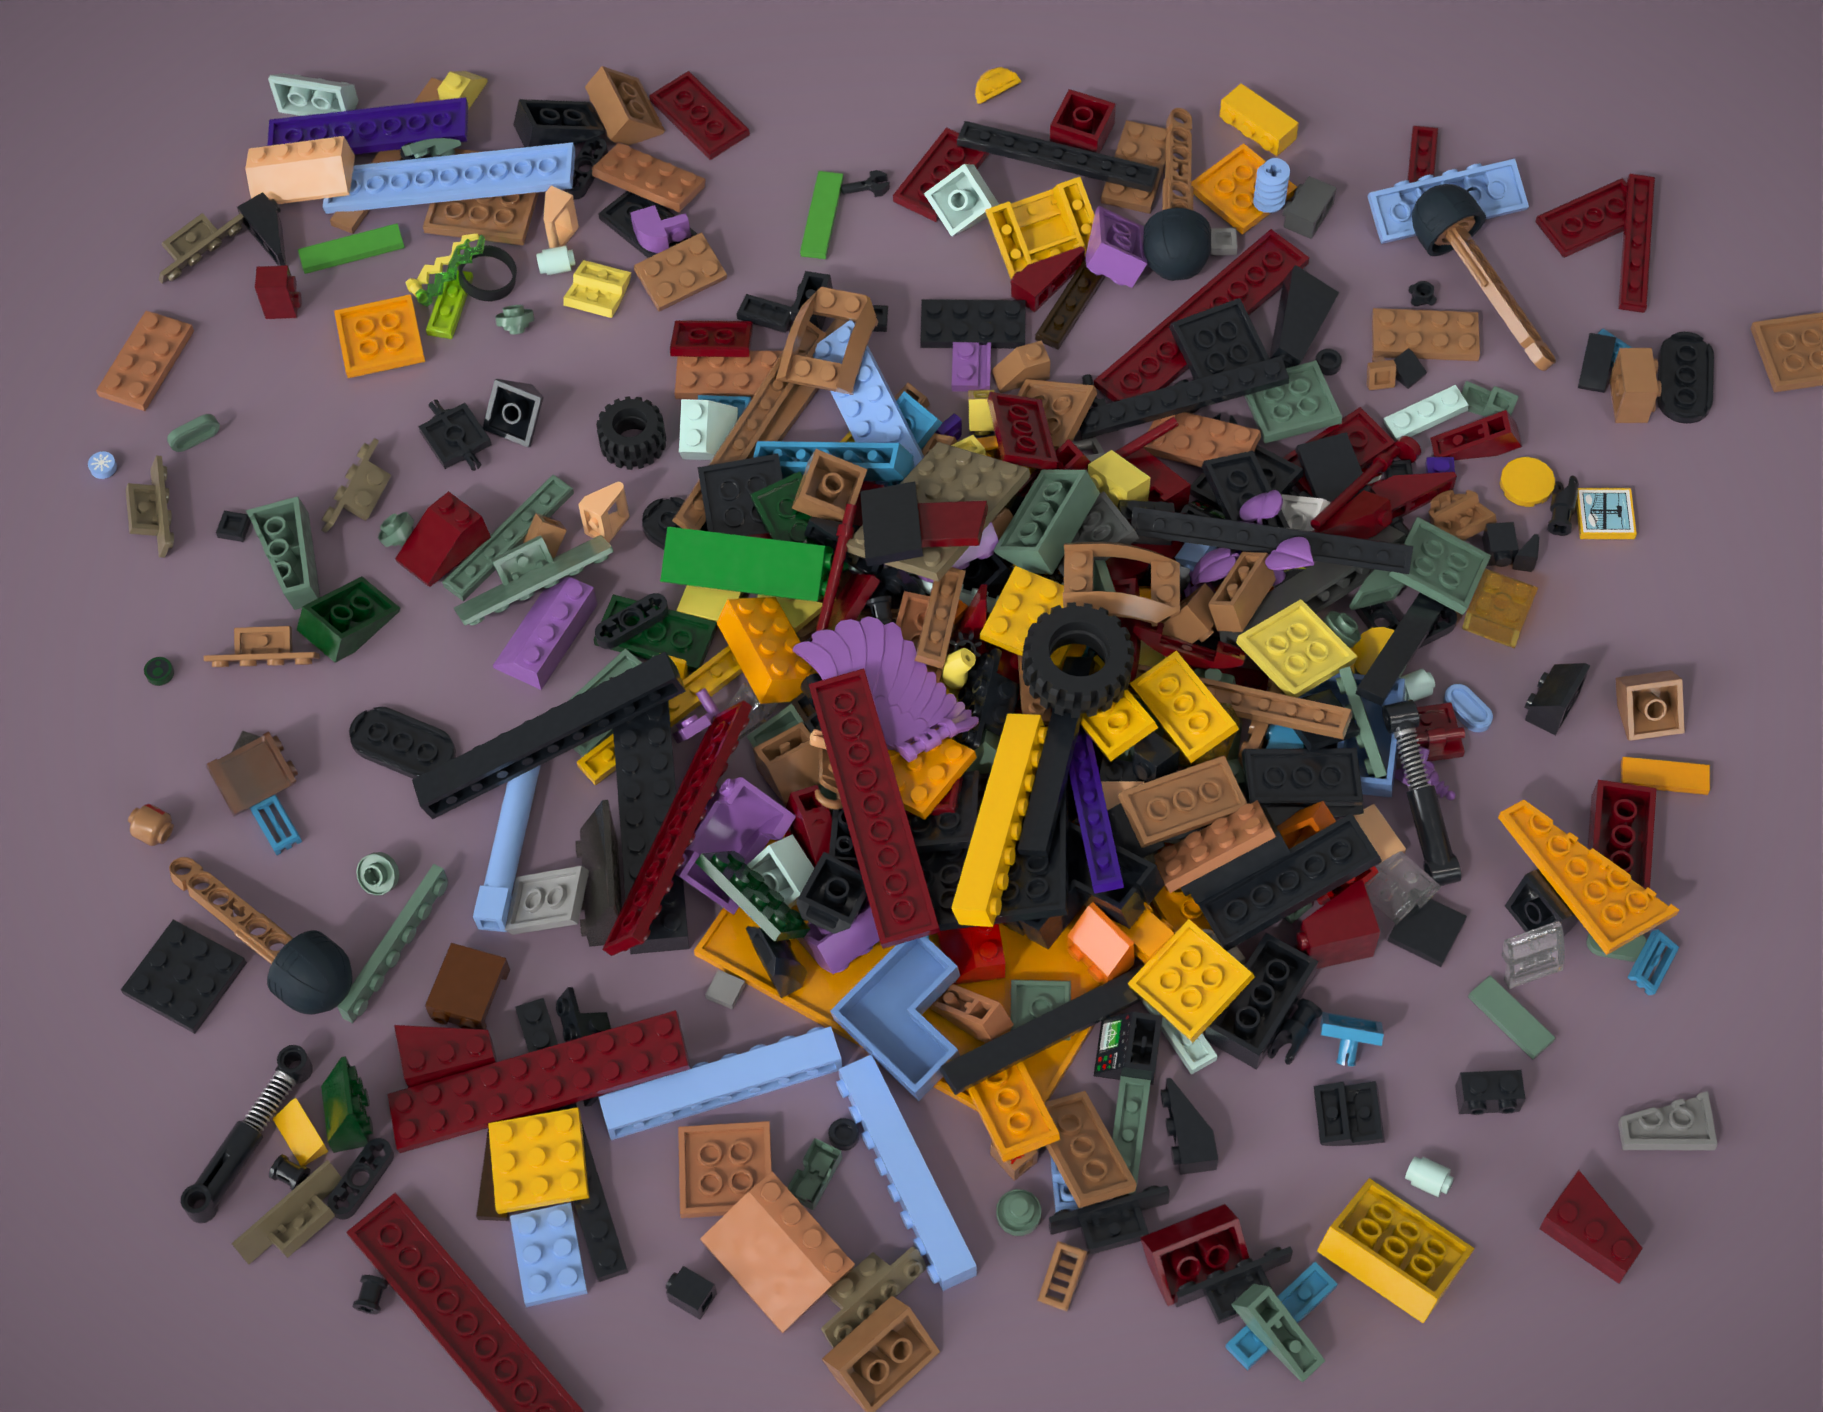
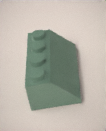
[994,470,1100,574]

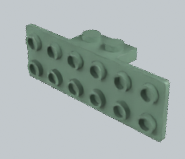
[454,535,614,625]

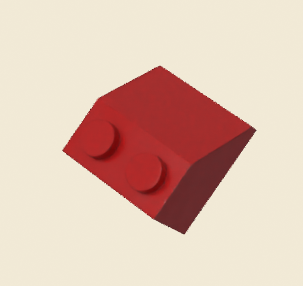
[938,924,1006,985]

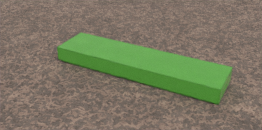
[800,171,844,259]
[298,223,405,274]

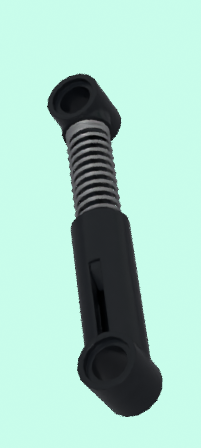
[1382,699,1461,888]
[181,1045,313,1223]

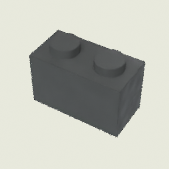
[1282,176,1337,239]

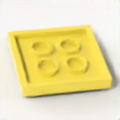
[1236,599,1358,698]

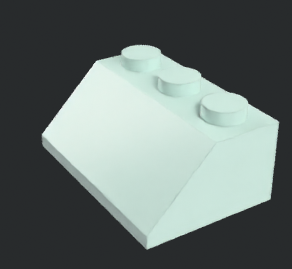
[268,73,358,116]

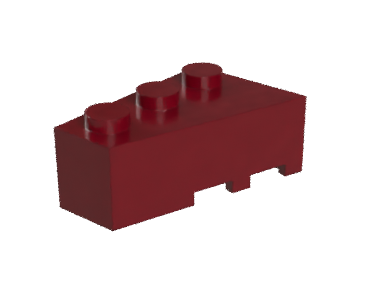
[1124,447,1191,512]
[394,1025,497,1088]
[1539,1170,1643,1284]

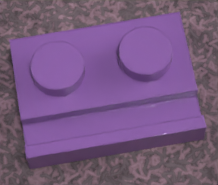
[952,342,991,392]

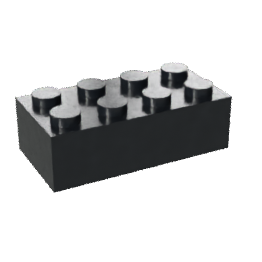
[1205,933,1318,1070]

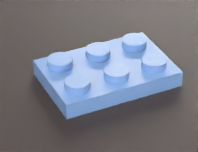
[510,1202,588,1307]

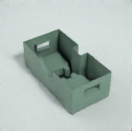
[787,1138,842,1210]

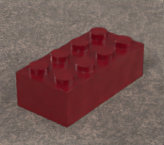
[1588,779,1657,889]

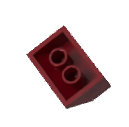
[1140,1204,1249,1306]

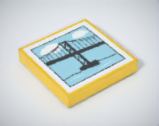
[1576,488,1637,539]

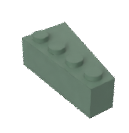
[246,496,320,610]

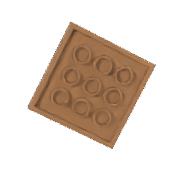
[423,148,539,246]

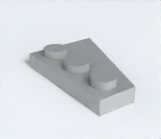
[1618,1091,1717,1150]

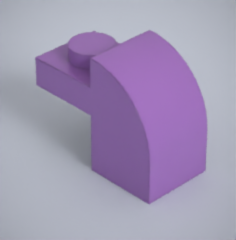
[630,205,691,253]

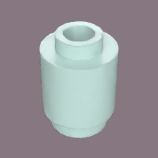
[536,245,576,275]
[1400,669,1435,702]
[1405,1156,1454,1197]

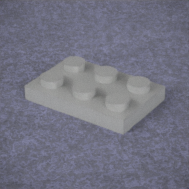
[505,866,589,935]

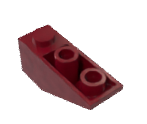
[786,785,832,868]

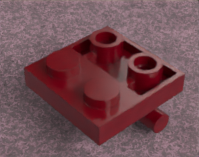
[1415,702,1465,761]

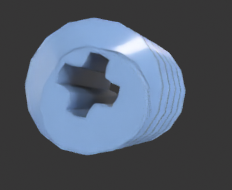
[1253,157,1290,213]

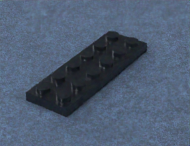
[1198,813,1382,951]

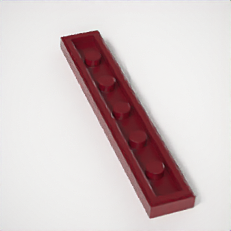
[1618,173,1655,313]

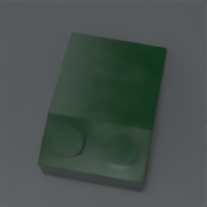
[297,576,400,663]

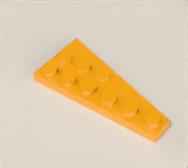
[1498,799,1679,955]

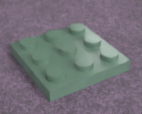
[1244,361,1342,443]
[1388,517,1491,615]

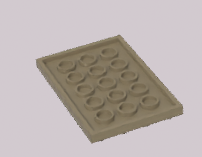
[846,442,1030,582]

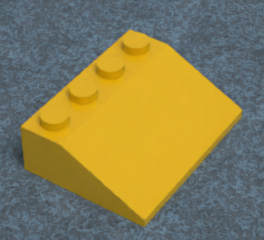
[1317,1178,1475,1323]

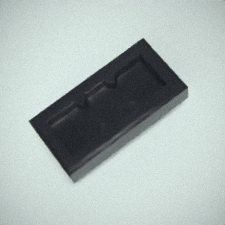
[737,294,792,333]

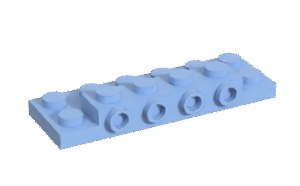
[1367,159,1529,244]

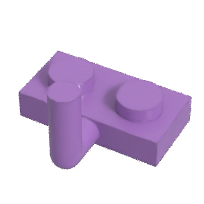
[672,688,720,744]

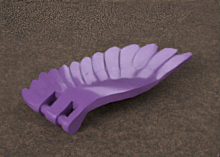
[793,616,979,762]

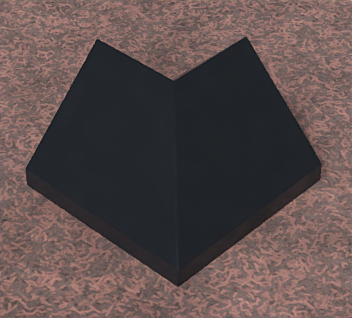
[482,379,544,448]

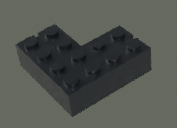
[1003,821,1165,949]

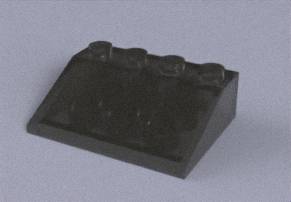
[575,800,622,947]

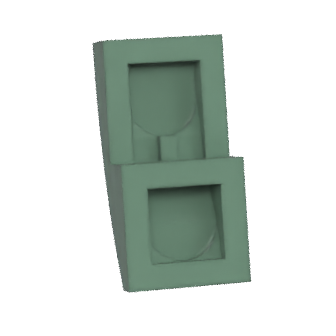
[1461,381,1519,417]

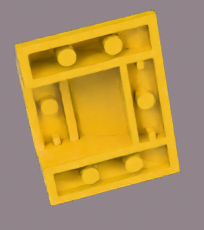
[985,177,1095,279]

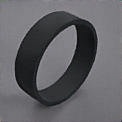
[458,245,517,301]

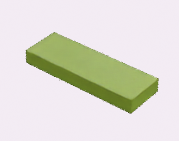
[426,268,474,339]

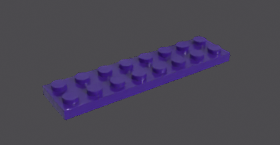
[267,97,468,154]

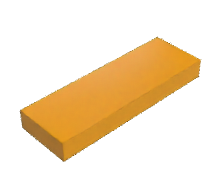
[1621,757,1710,795]

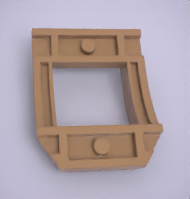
[776,287,878,395]
[1063,542,1180,626]

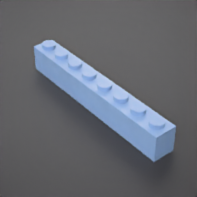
[599,1026,842,1140]
[836,1054,977,1291]

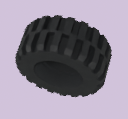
[1022,602,1134,718]

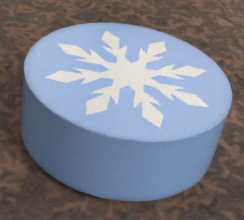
[88,451,117,479]

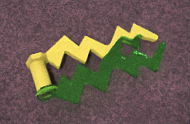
[405,234,485,307]

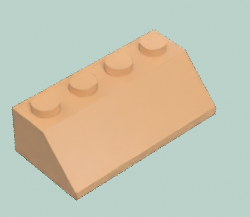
[245,136,355,204]

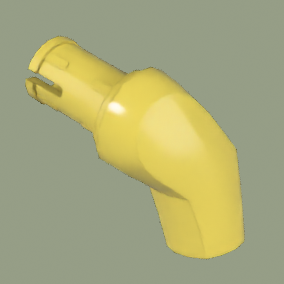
[942,648,976,688]

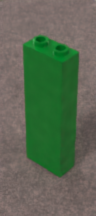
[660,527,834,603]

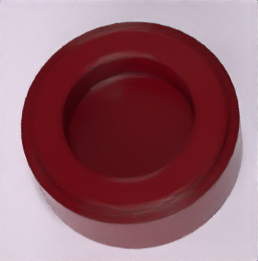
[1394,436,1421,463]

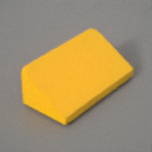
[273,1098,328,1167]

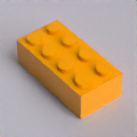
[716,597,818,704]

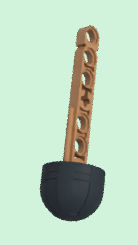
[1143,108,1211,281]
[1412,184,1556,371]
[169,857,352,1015]

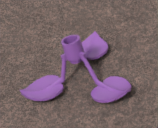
[1192,490,1314,587]

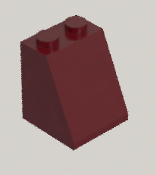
[1294,879,1380,969]

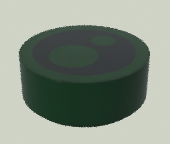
[144,657,174,686]

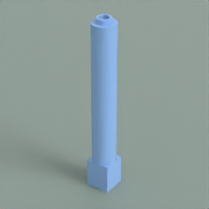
[473,765,541,932]

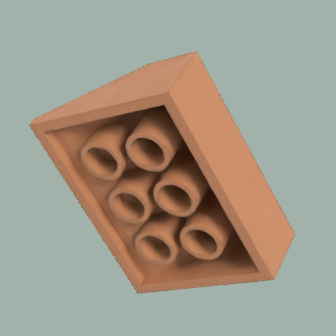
[700,1171,855,1334]

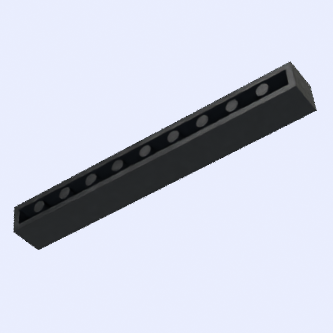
[412,652,686,819]

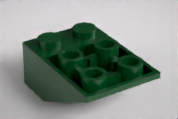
[321,1056,373,1153]

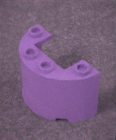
[675,777,796,915]

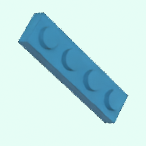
[1225,1262,1338,1370]

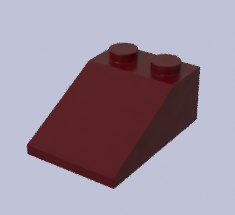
[395,491,491,588]

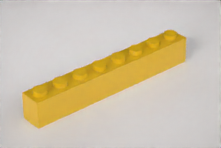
[952,714,1048,927]

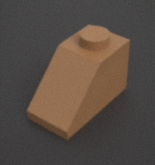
[991,340,1050,393]

